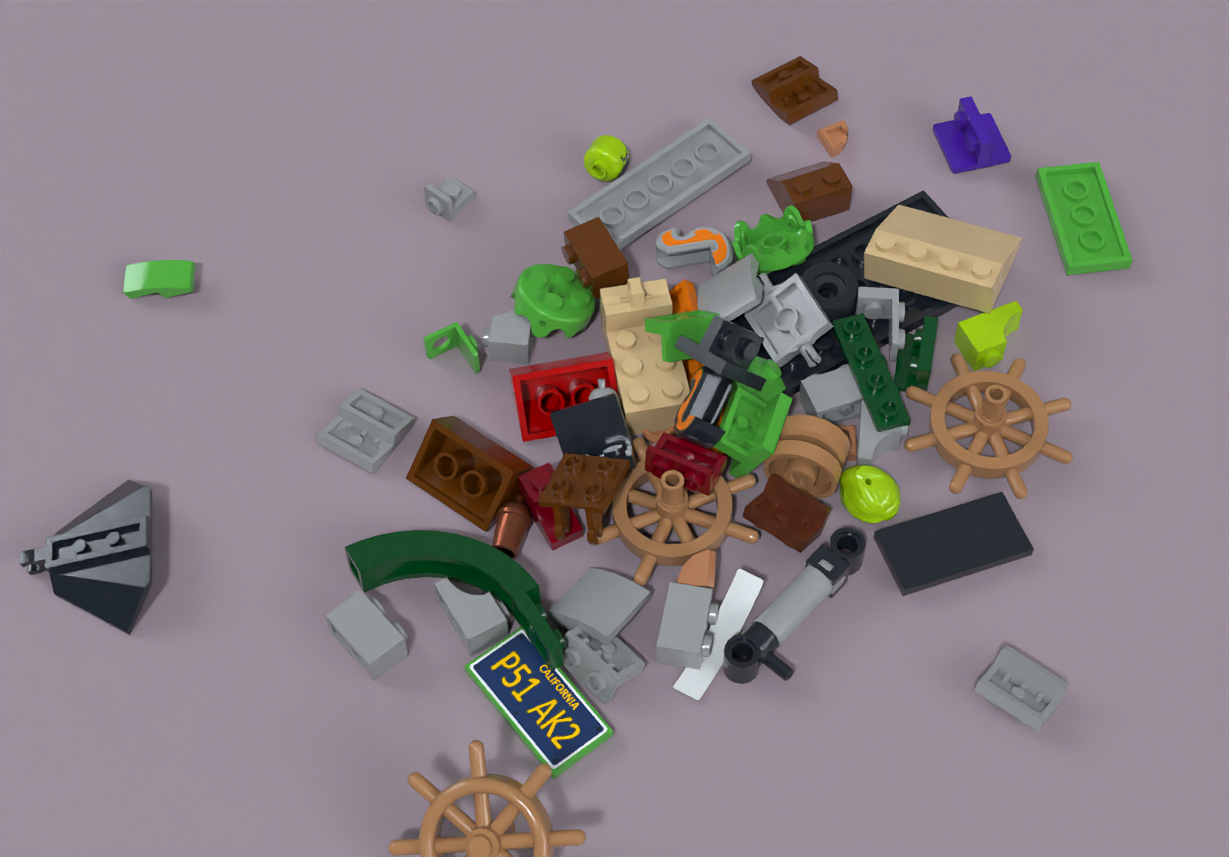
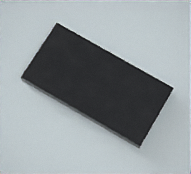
[873,492,1034,596]

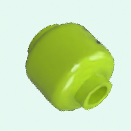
[583,135,629,182]

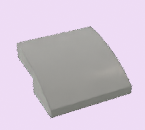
[697,253,764,321]
[317,388,414,474]
[547,567,650,645]

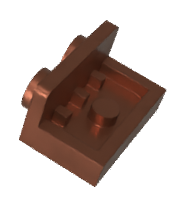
[742,474,831,553]

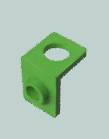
[423,322,480,373]

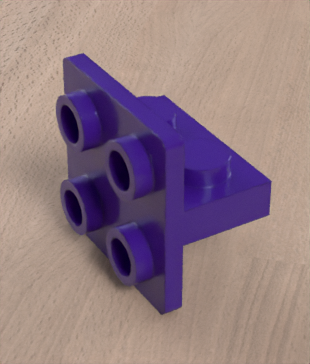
[932,96,1011,174]

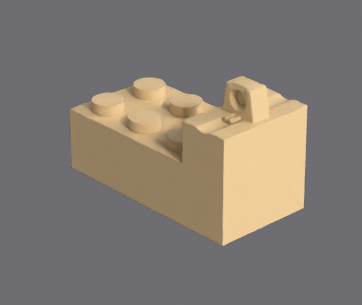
[600,277,690,436]

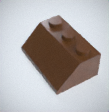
[406,415,534,532]

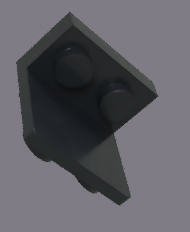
[550,393,637,470]

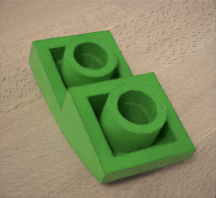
[123,260,196,299]

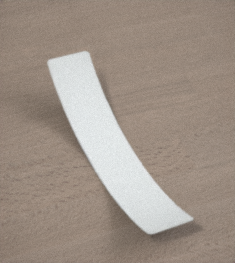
[673,569,764,700]

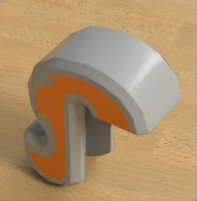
[656,226,733,277]

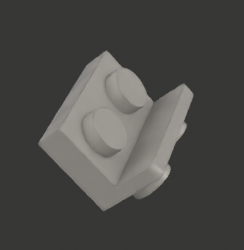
[562,626,646,704]

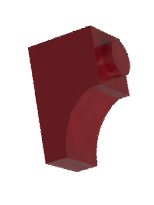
[518,462,583,551]

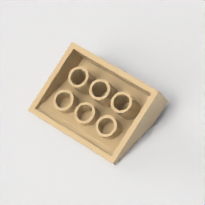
[864,205,1022,314]

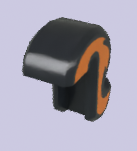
[674,366,733,449]

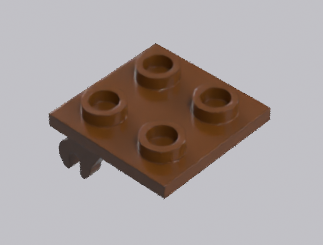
[538,453,630,545]

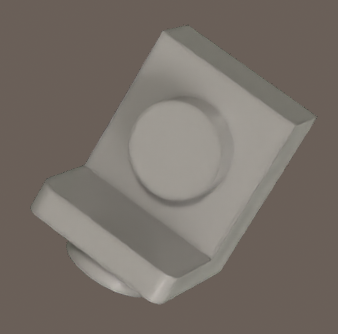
[424,176,475,222]

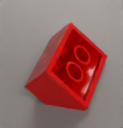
[509,352,619,442]

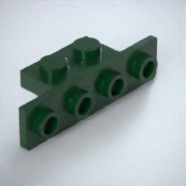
[832,313,911,432]

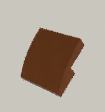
[751,56,838,125]

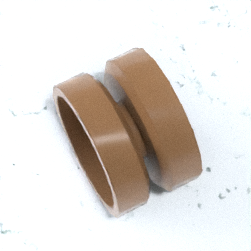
[763,414,851,499]

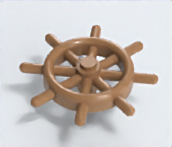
[904,353,1073,499]
[590,437,759,586]
[388,740,586,857]

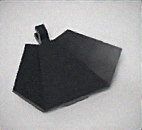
[19,480,152,635]

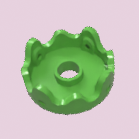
[732,205,815,275]
[510,264,596,338]

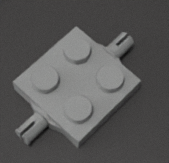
[744,273,834,367]

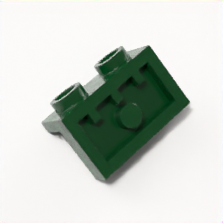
[893,316,938,392]

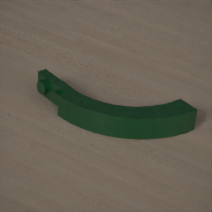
[345,530,566,671]

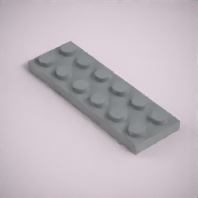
[567,117,751,250]

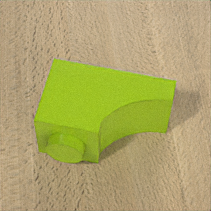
[954,300,1023,371]

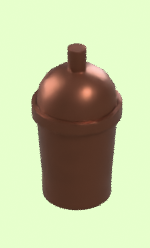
[491,495,531,559]

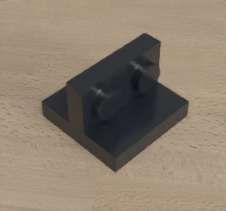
[674,315,767,391]

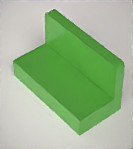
[645,309,720,363]

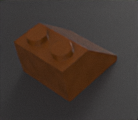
[766,161,853,222]
[561,217,630,299]

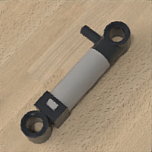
[723,527,866,684]

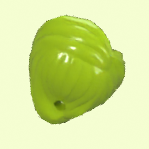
[839,465,901,524]

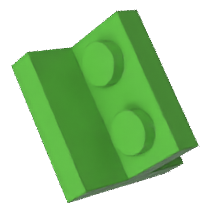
[713,386,792,478]

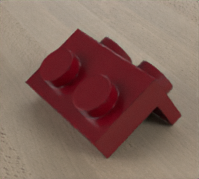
[645,432,727,496]

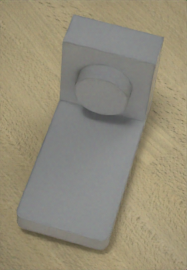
[855,287,905,361]

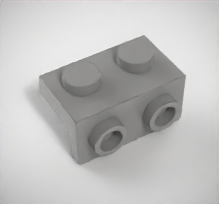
[974,645,1069,732]

